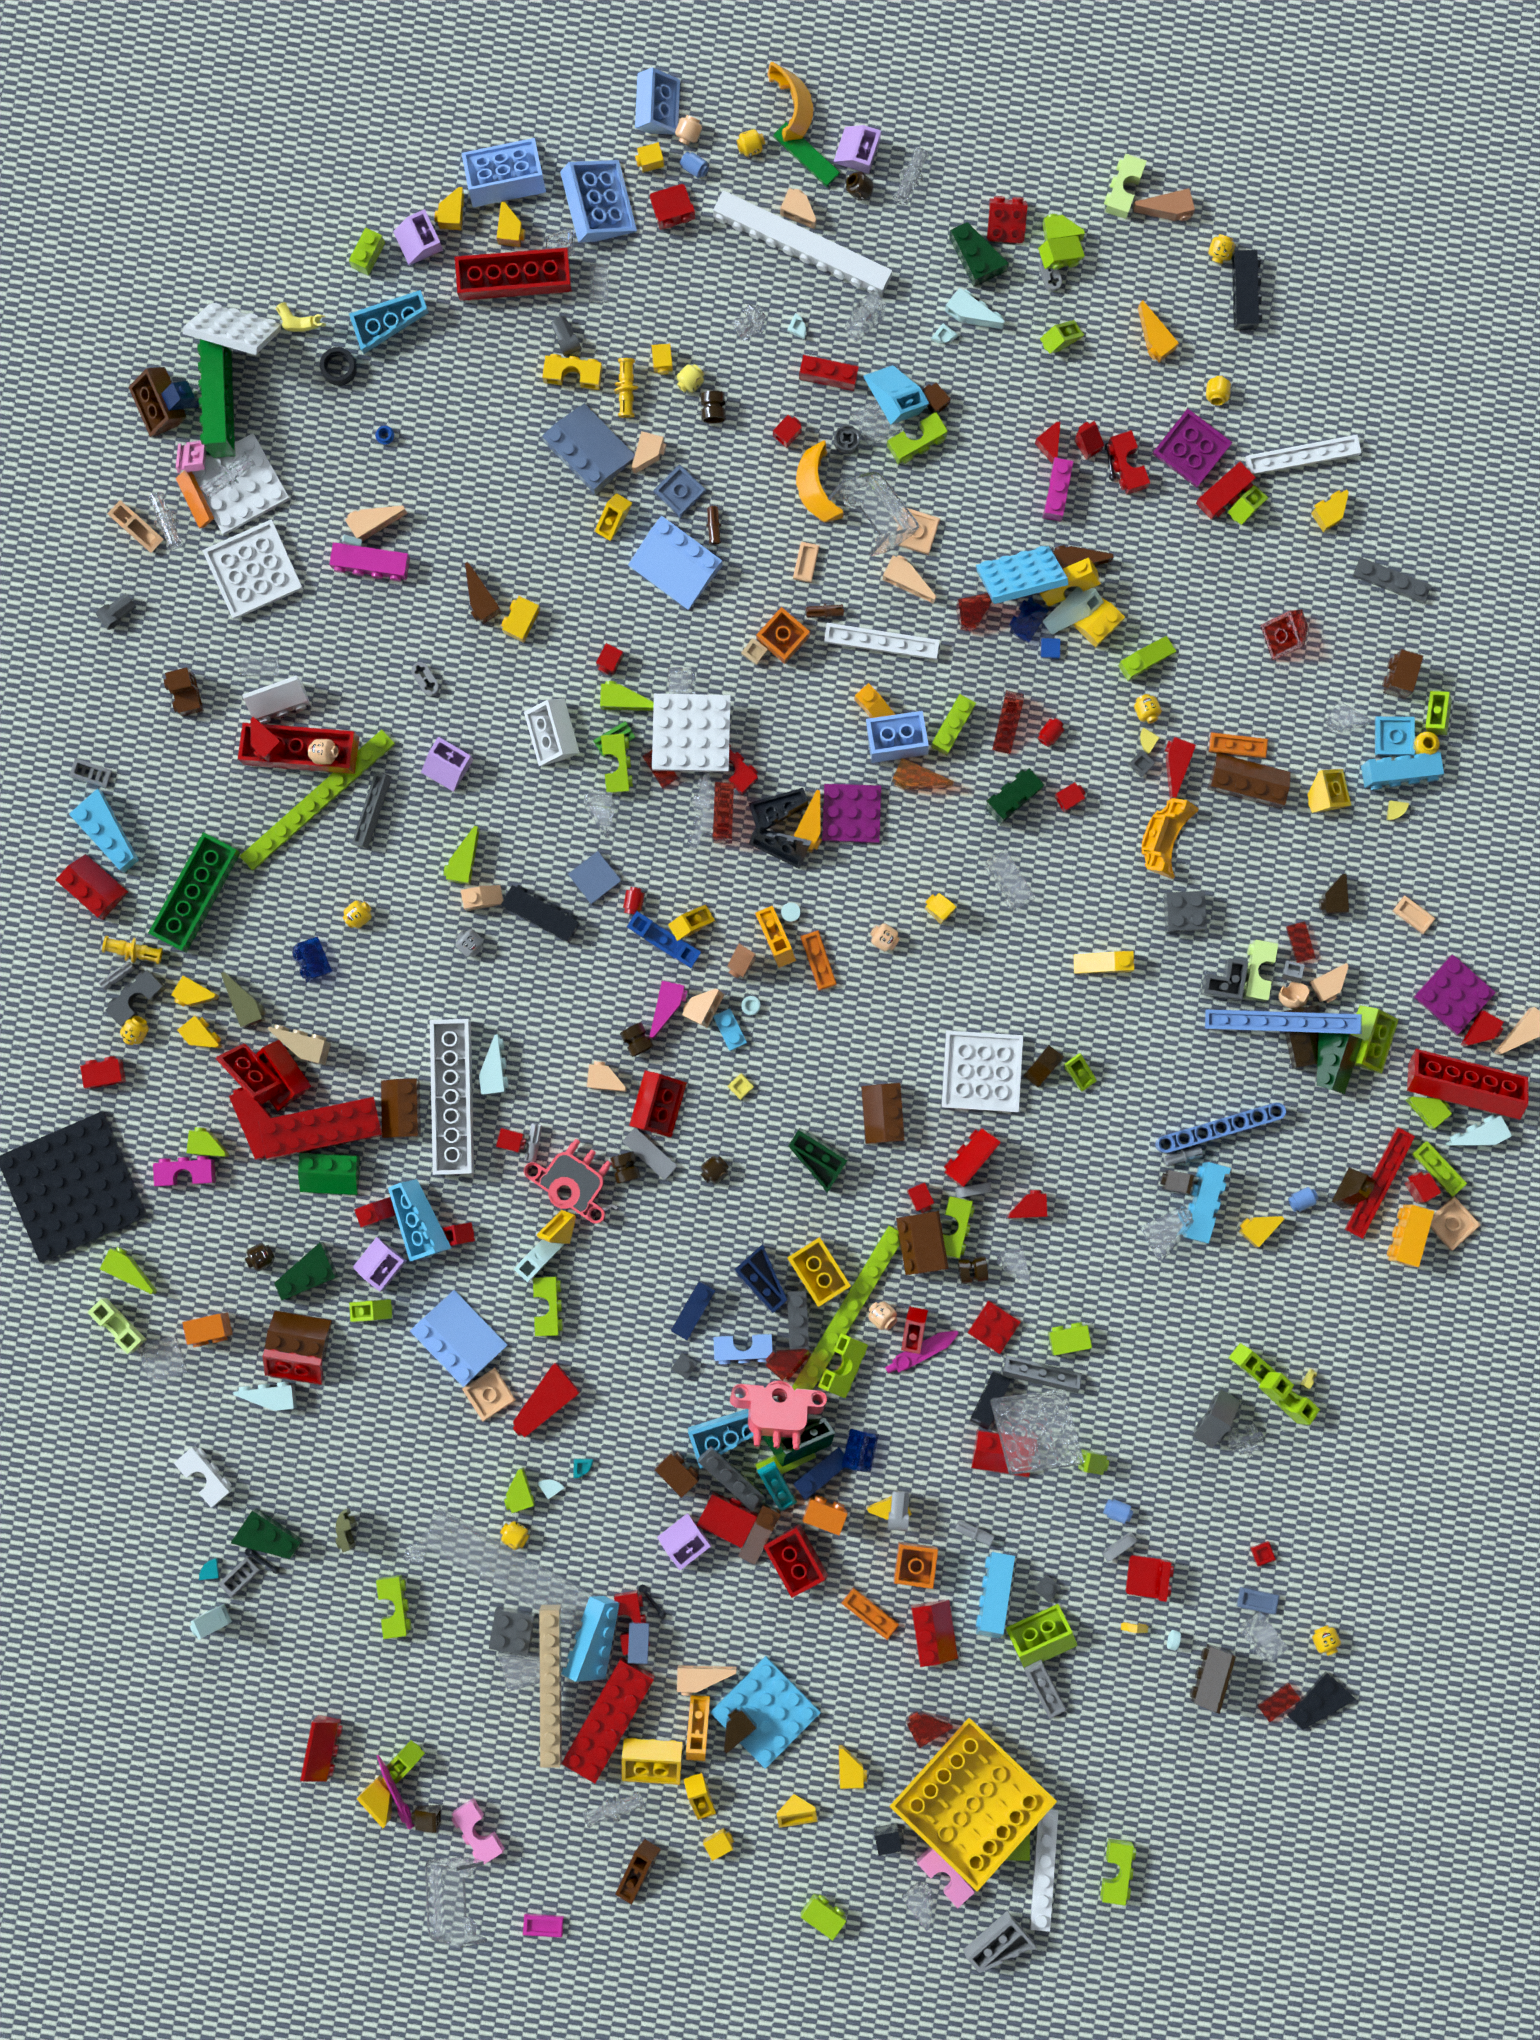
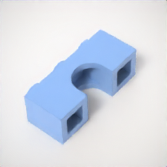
[713,1334,773,1364]

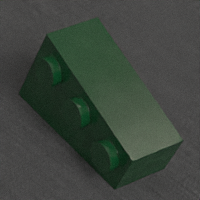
[949,222,1009,287]
[985,768,1044,825]
[1316,1033,1363,1094]
[788,1128,849,1193]
[274,1242,339,1301]
[762,1418,835,1467]
[231,1508,304,1559]

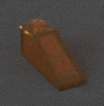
[892,758,954,790]

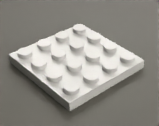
[183,303,281,355]
[192,433,290,535]
[202,519,303,620]
[652,693,731,772]
[941,1031,1023,1112]

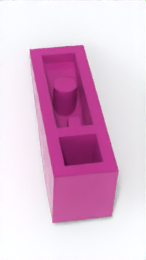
[649,981,688,1039]

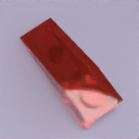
[992,690,1024,754]
[713,782,734,844]

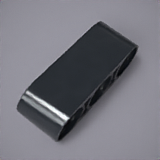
[970,1371,1011,1430]

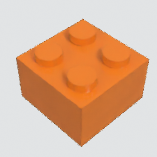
[756,607,810,664]
[182,1312,233,1348]
[802,1495,848,1536]
[893,1541,938,1589]

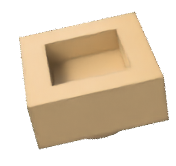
[741,638,768,665]

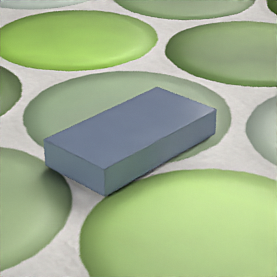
[1236,1587,1279,1615]
[628,1622,649,1664]

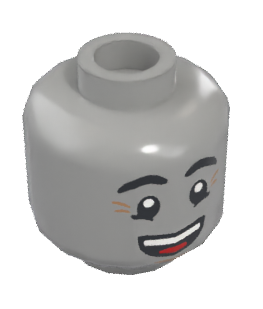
[455,929,484,957]

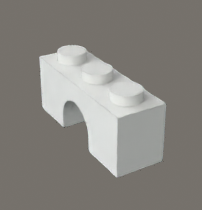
[174,1446,233,1508]

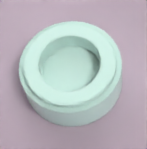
[781,903,800,922]
[741,996,761,1016]
[1167,1630,1181,1651]

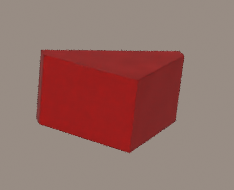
[1035,421,1060,464]

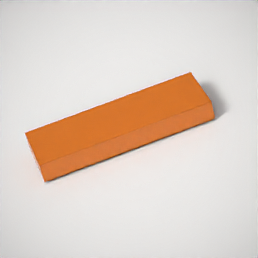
[176,470,214,528]
[1208,732,1268,759]
[800,930,837,991]
[841,1587,899,1640]

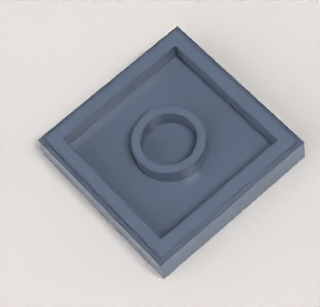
[653,464,707,518]
[568,851,621,905]

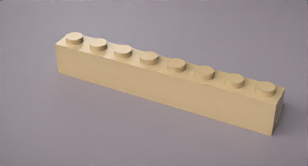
[539,1605,562,1768]

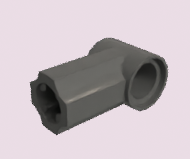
[551,316,581,357]
[96,593,136,630]

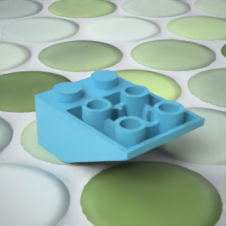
[863,365,929,425]

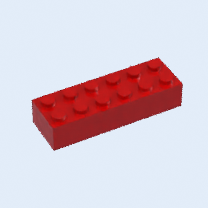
[454,248,572,301]
[237,722,360,774]
[1407,1049,1528,1120]
[258,1097,382,1160]
[561,1657,655,1784]

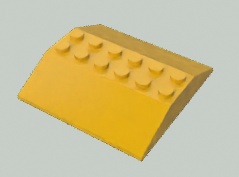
[889,1718,1057,1892]

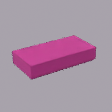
[523,1914,564,1937]

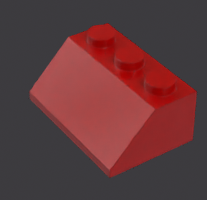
[55,854,128,920]
[256,1039,311,1112]
[216,1043,282,1104]
[629,1070,687,1138]
[944,1128,1001,1188]
[971,1429,1036,1477]
[763,1524,828,1598]
[911,1599,958,1667]
[300,1715,343,1782]

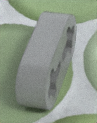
[1039,259,1062,292]
[411,662,439,696]
[955,1182,992,1198]
[1102,1532,1137,1562]

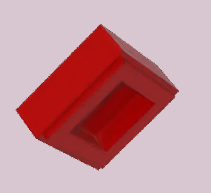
[1250,1541,1276,1567]

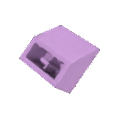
[834,125,881,174]
[393,209,443,266]
[421,737,473,792]
[353,1237,407,1292]
[657,1513,711,1570]

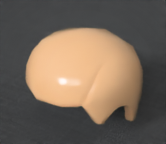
[1278,982,1310,1009]

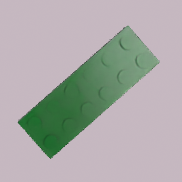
[197,339,236,458]
[148,832,241,953]

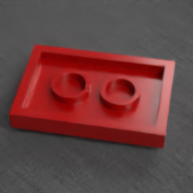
[262,1349,324,1385]

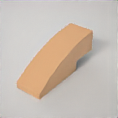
[107,500,164,553]

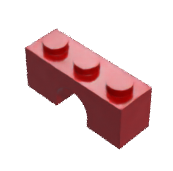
[1107,430,1150,495]
[728,744,758,795]
[614,1590,650,1655]

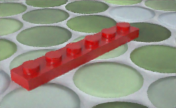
[1344,1127,1415,1239]

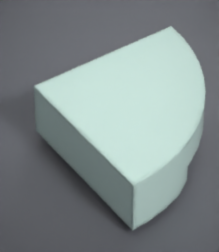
[787,313,806,339]
[931,323,958,344]
[342,534,362,546]
[537,1479,565,1499]

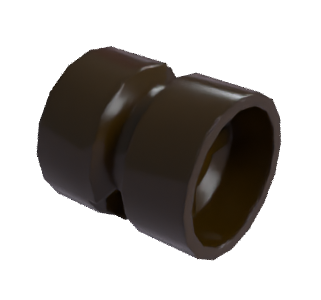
[701,390,726,424]
[620,1022,654,1057]
[610,1151,641,1184]
[958,1256,989,1285]

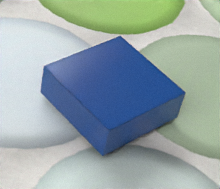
[1041,638,1060,659]

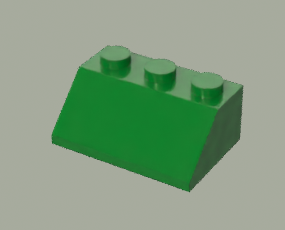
[298,1153,360,1195]

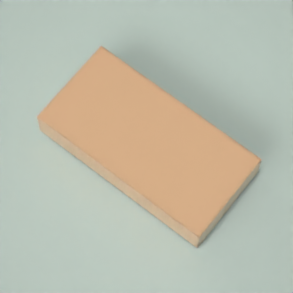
[793,541,820,583]
[1392,896,1436,934]

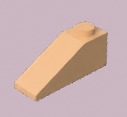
[345,505,408,541]
[882,555,936,604]
[1494,1007,1540,1055]
[677,1665,737,1696]

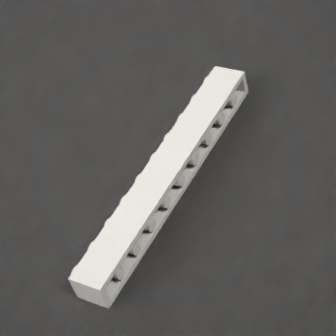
[713,190,892,296]

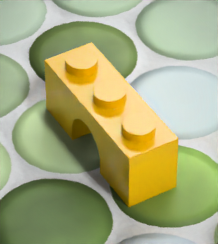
[542,354,603,390]
[1039,557,1101,607]

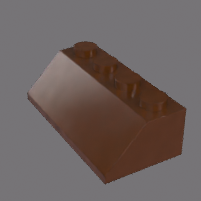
[1207,753,1291,809]

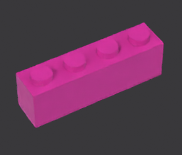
[329,542,410,582]

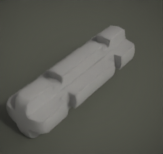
[99,962,135,990]

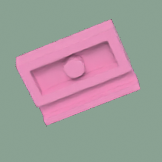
[176,441,206,473]

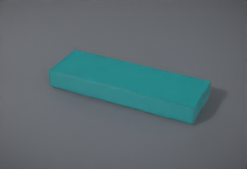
[757,1461,797,1512]

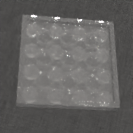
[990,1389,1084,1475]

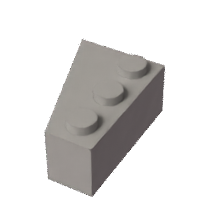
[963,1911,1037,1973]

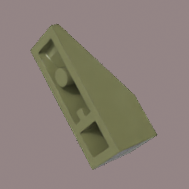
[221,972,266,1028]

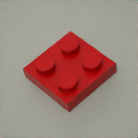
[967,1301,1021,1354]

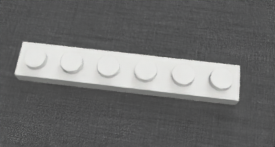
[1245,435,1361,475]
[824,623,940,660]
[1030,1809,1058,1932]

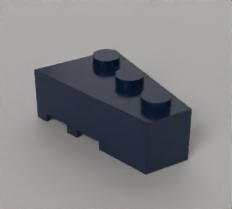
[733,1244,787,1314]

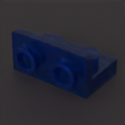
[1009,597,1049,644]
[292,936,332,983]
[842,1429,879,1473]

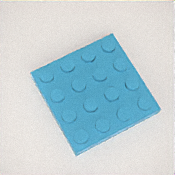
[976,546,1068,604]
[710,1656,821,1769]

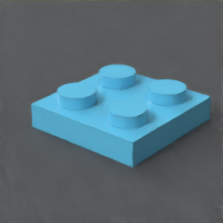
[1375,716,1415,756]

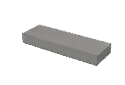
[622,1128,677,1180]
[1024,1660,1067,1719]

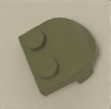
[335,1508,357,1552]

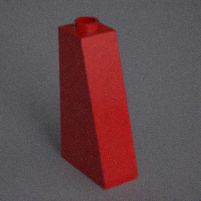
[229,1087,273,1160]
[512,1362,580,1438]

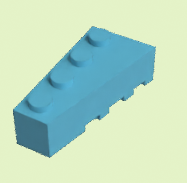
[349,290,429,354]
[1361,752,1444,790]
[69,788,139,873]
[1182,1162,1231,1243]
[388,1179,452,1261]
[688,1409,754,1468]
[976,1552,1015,1638]
[561,1596,619,1682]

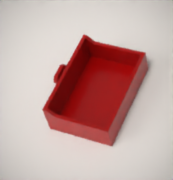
[697,1491,758,1548]

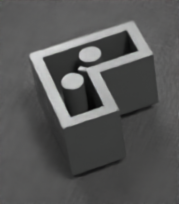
[1201,958,1248,1001]
[1192,1389,1241,1448]

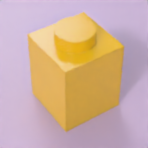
[635,142,664,173]
[651,343,673,375]
[703,1828,735,1861]

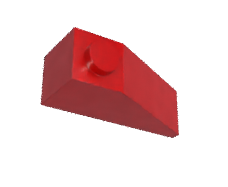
[1164,737,1196,799]

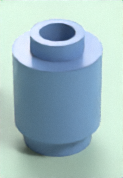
[680,151,709,178]
[1288,1187,1318,1212]
[1103,1499,1133,1524]

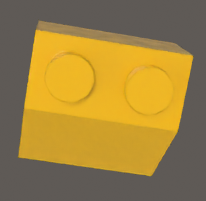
[1072,598,1125,648]

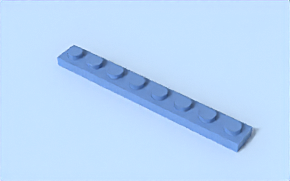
[1205,1009,1362,1034]

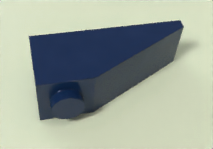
[671,1281,716,1340]
[793,1447,851,1499]

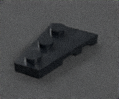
[748,788,809,834]
[748,828,812,869]
[1287,1671,1356,1730]

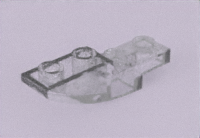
[687,772,715,851]

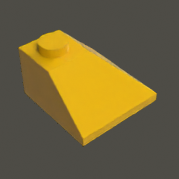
[1307,769,1352,813]
[357,1775,392,1828]

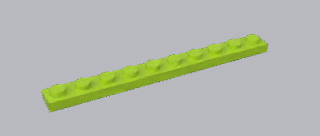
[240,729,395,871]
[792,1225,900,1391]

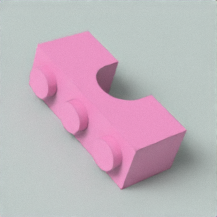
[451,1798,505,1865]
[917,1847,975,1908]

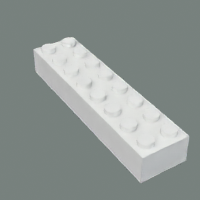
[430,1019,474,1175]

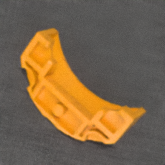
[767,62,813,141]
[796,440,844,523]
[1141,798,1199,879]

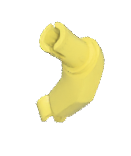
[276,302,326,332]

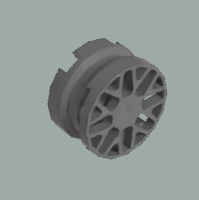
[834,424,860,454]

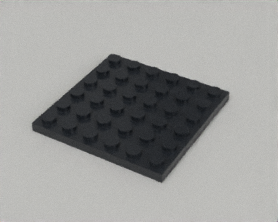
[0,1111,148,1263]

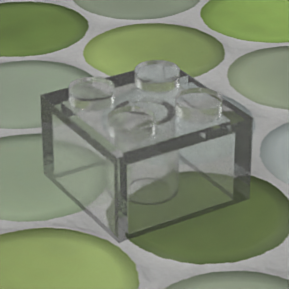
[1240,1611,1289,1663]

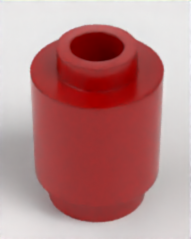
[1037,718,1064,747]
[623,887,645,915]

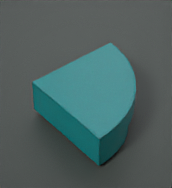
[573,1458,594,1479]
[199,1558,220,1580]

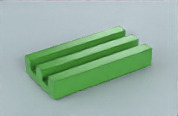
[593,721,636,757]

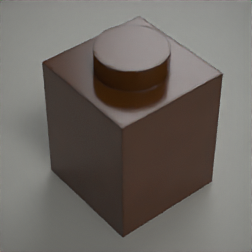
[922,382,951,414]

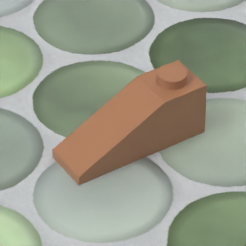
[1132,188,1195,221]
[727,943,756,979]

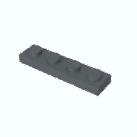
[1353,557,1431,604]
[351,772,392,849]
[1002,1355,1082,1393]
[697,1446,766,1511]

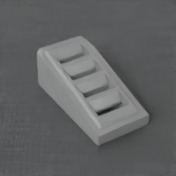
[69,758,112,789]
[218,1556,261,1599]

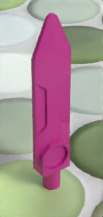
[885,1331,958,1374]
[377,1755,415,1829]

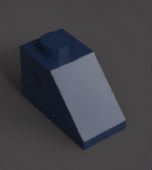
[161,381,200,411]

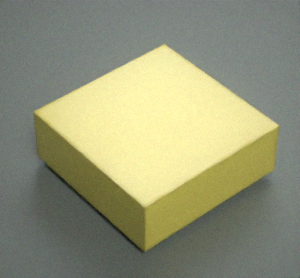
[727,1073,754,1100]

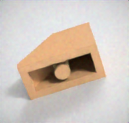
[780,188,816,229]
[632,431,666,473]
[461,885,503,911]
[1309,963,1349,1003]
[682,988,725,1028]
[587,1061,627,1092]

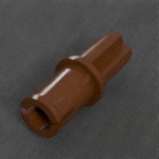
[706,506,721,545]
[806,604,844,619]

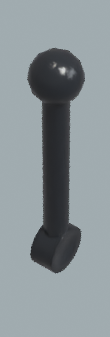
[1104,442,1116,481]
[245,1548,280,1574]
[639,1584,666,1619]

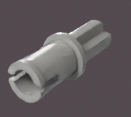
[524,1123,542,1162]
[1164,1145,1203,1167]
[955,1520,994,1547]

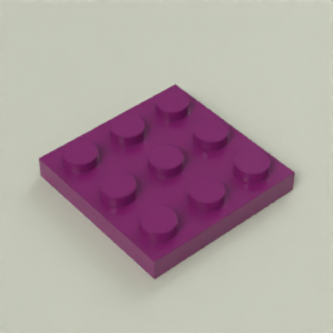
[1152,408,1233,488]
[822,783,881,843]
[1413,954,1496,1035]

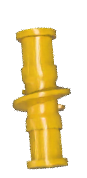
[614,358,638,418]
[102,936,163,965]

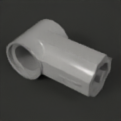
[888,1491,909,1531]

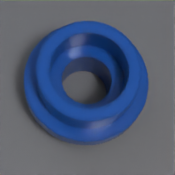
[375,426,395,445]

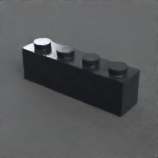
[1232,250,1262,330]
[501,885,580,943]

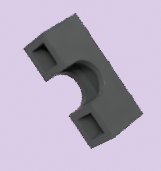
[105,970,166,1027]
[787,1290,809,1350]

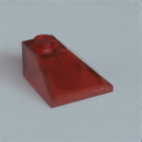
[956,593,993,631]
[1260,609,1308,660]
[765,1348,811,1382]
[906,1711,953,1748]

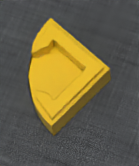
[1121,1622,1148,1633]

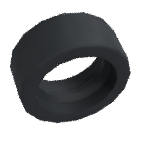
[319,347,357,386]

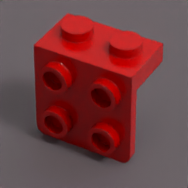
[650,184,695,230]
[987,196,1028,243]
[1125,1555,1174,1602]

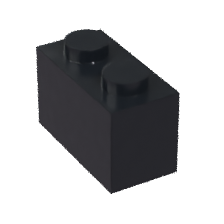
[874,1823,905,1856]

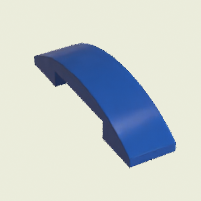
[627,911,701,968]

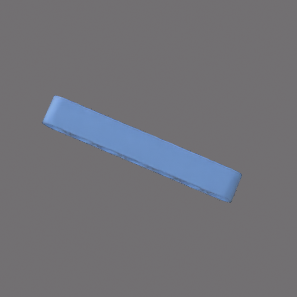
[1155,1103,1286,1153]

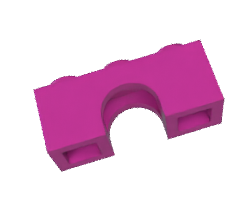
[1043,458,1073,522]
[153,1156,216,1186]

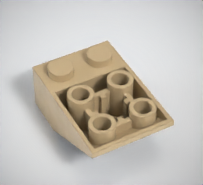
[268,1025,331,1065]

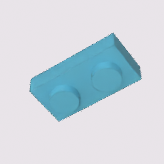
[713,1008,747,1051]

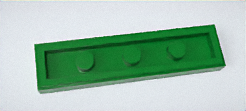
[773,122,840,187]

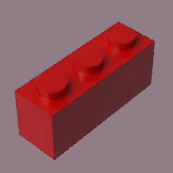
[799,354,859,391]
[1196,461,1256,519]

